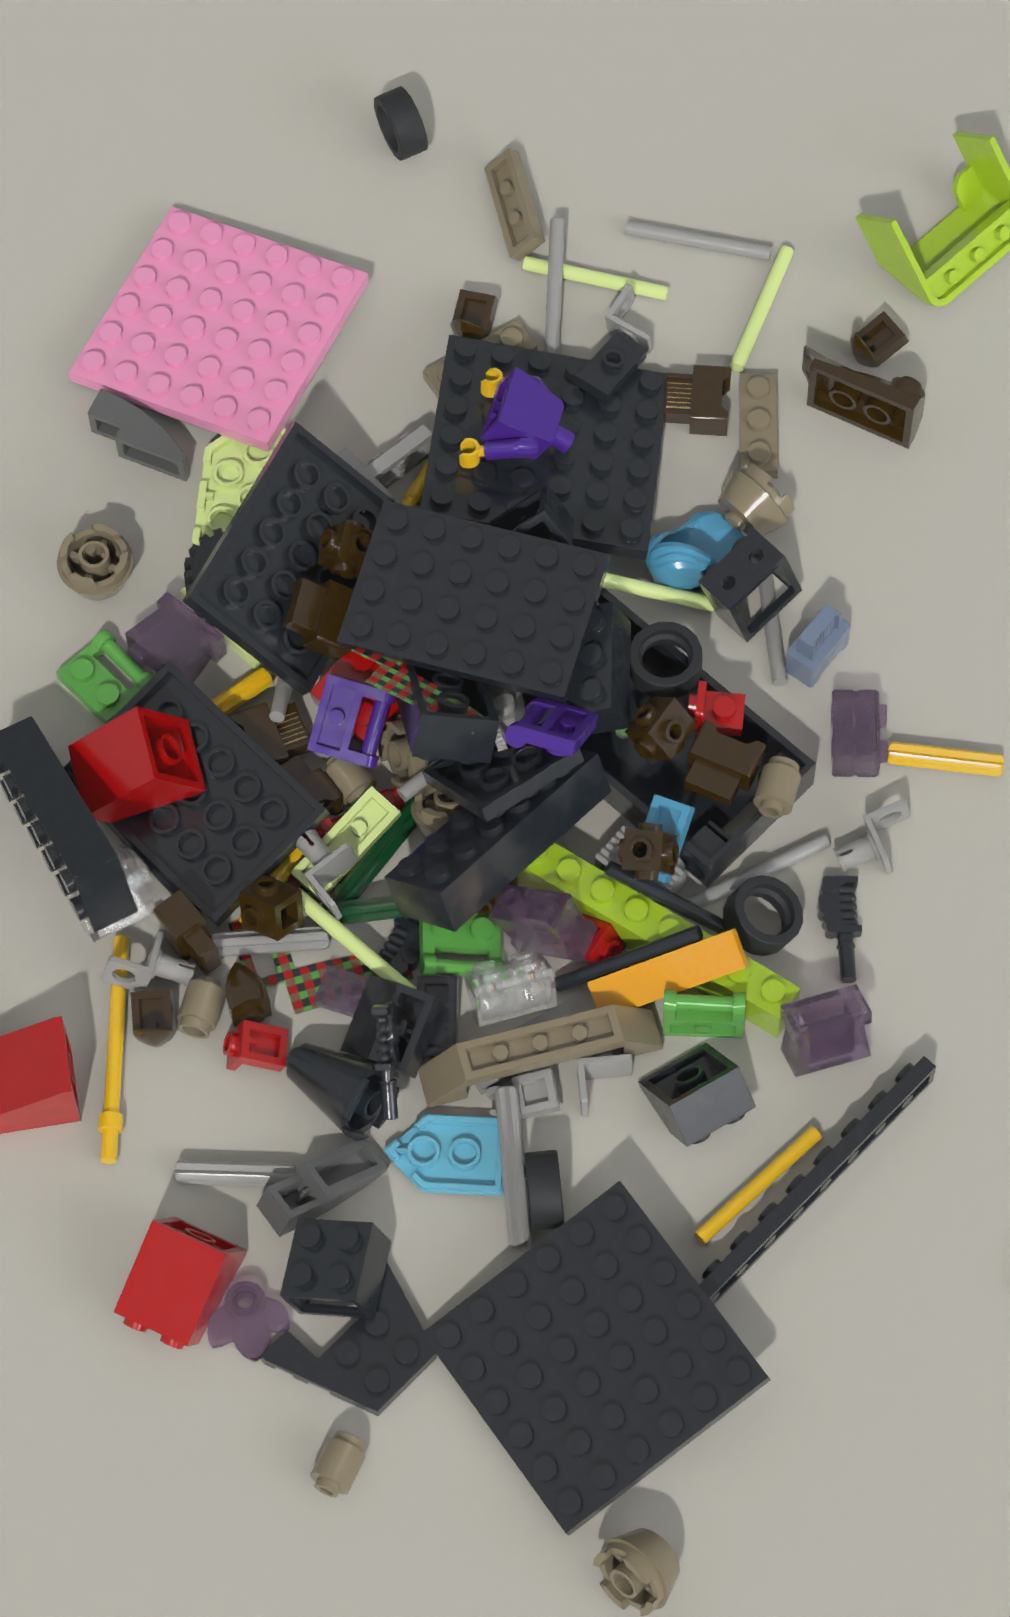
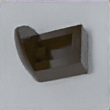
[450,289,498,340]
[850,311,909,367]
[225,962,272,1027]
[130,989,176,1047]

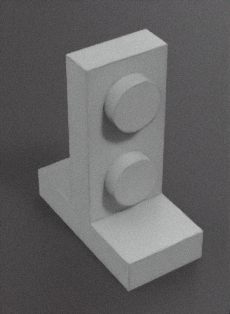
[337,424,432,501]

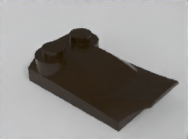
[802,345,925,449]

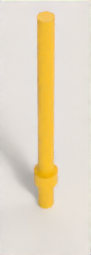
[98,935,130,1164]

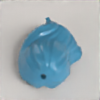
[645,511,745,590]

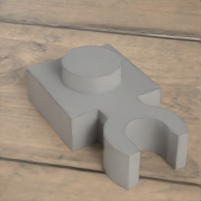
[485,1068,561,1120]

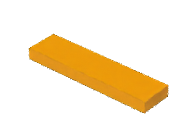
[587,928,749,1008]

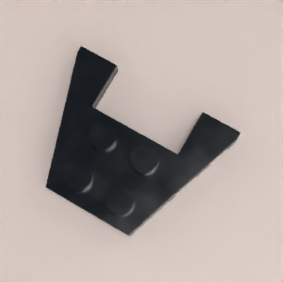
[260,1263,437,1416]

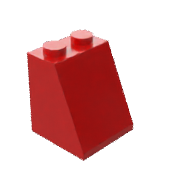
[68,706,206,823]
[0,1016,81,1134]
[114,1217,248,1350]

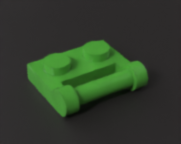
[56,629,154,725]
[419,913,503,983]
[662,989,746,1039]

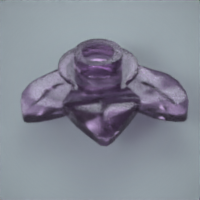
[207,1281,290,1362]

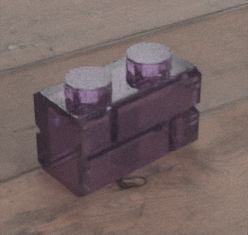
[830,689,888,777]

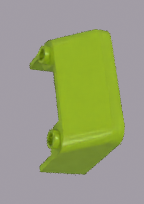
[855,131,1010,307]

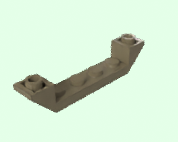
[418,1004,663,1108]

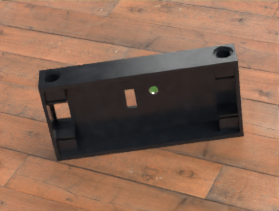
[524,588,816,888]

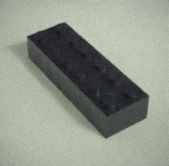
[0,716,138,933]
[384,749,612,932]

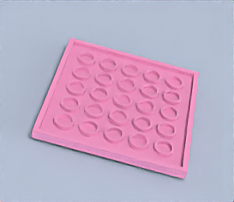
[69,206,369,452]

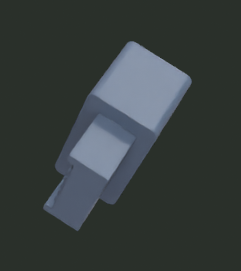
[785,603,851,688]

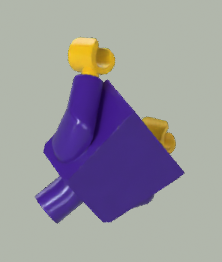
[459,367,575,469]

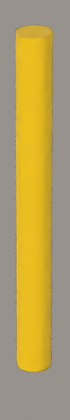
[694,1126,822,1245]

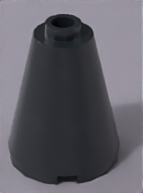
[285,1043,400,1141]

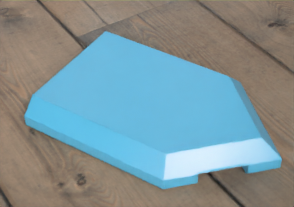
[383,1113,504,1197]

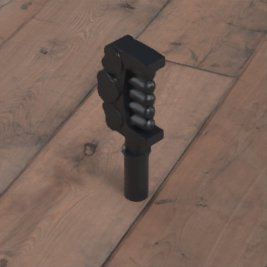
[816,876,862,983]
[368,917,420,978]
[371,1002,400,1120]

